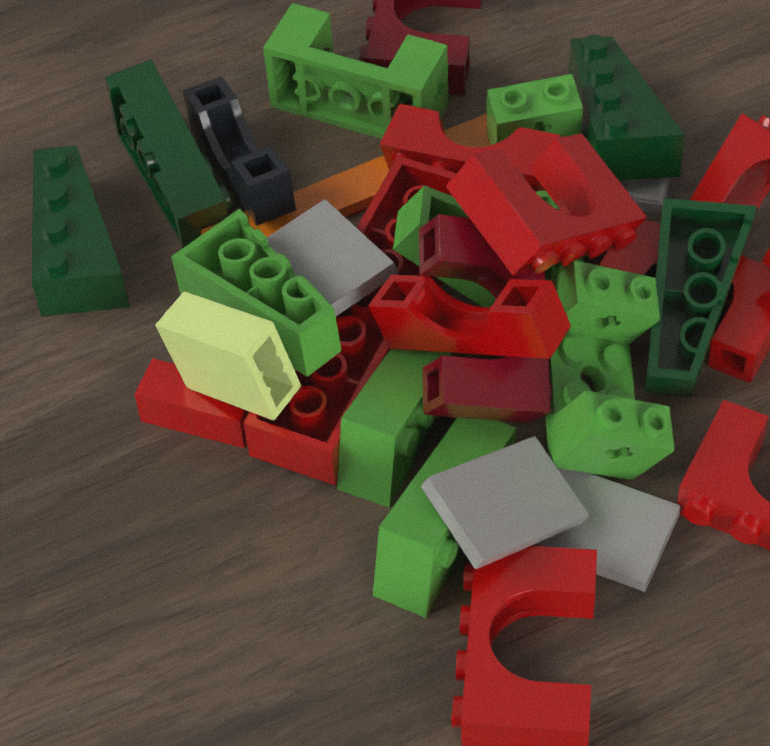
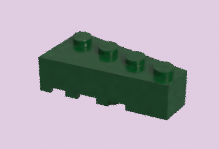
[568,35,685,181]
[104,59,233,248]
[32,145,130,316]
[645,198,758,397]

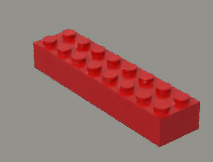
[244,156,456,485]

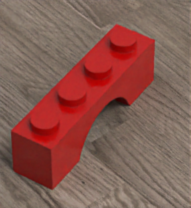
[380,104,561,192]
[368,275,571,359]

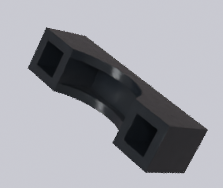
[183,76,296,226]

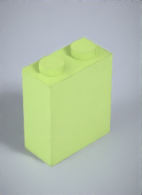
[155,292,301,420]

